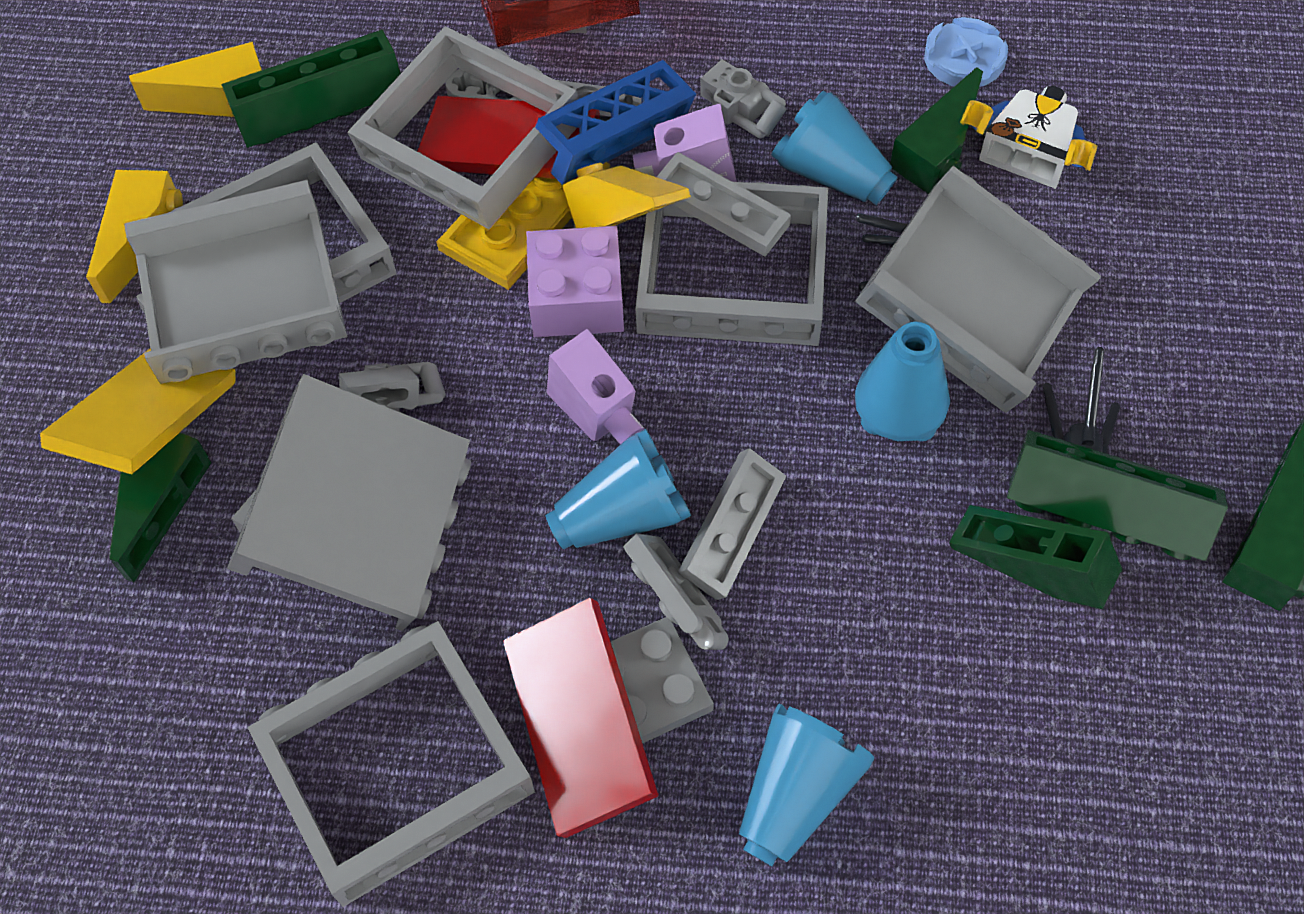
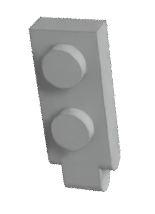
[623,533,729,650]

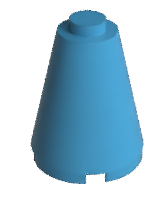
[739,704,875,867]

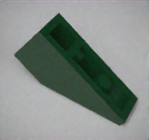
[890,67,983,194]
[109,433,211,583]
[949,505,1122,609]

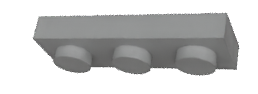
[657,152,791,257]
[678,448,786,600]

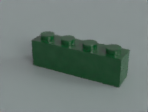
[221,29,401,148]
[1222,418,1304,611]
[1007,430,1228,561]

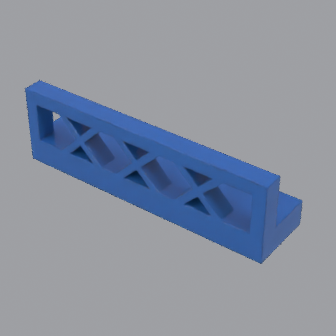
[535,60,696,185]

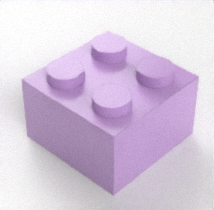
[526,226,624,337]

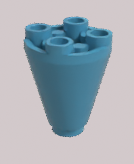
[771,90,898,205]
[855,322,950,441]
[545,429,692,549]

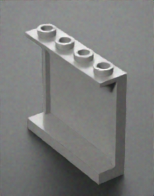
[855,166,1101,413]
[124,180,347,384]
[227,374,471,631]

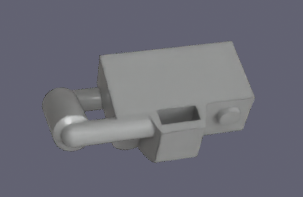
[700,59,787,139]
[339,362,446,412]

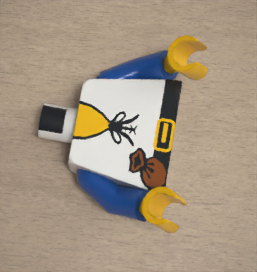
[960,86,1097,189]

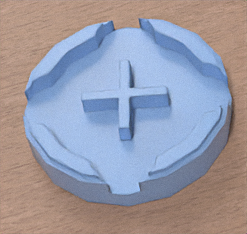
[924,17,1008,87]

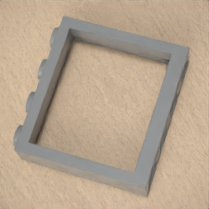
[347,26,579,229]
[168,142,397,303]
[635,182,828,346]
[247,621,535,907]

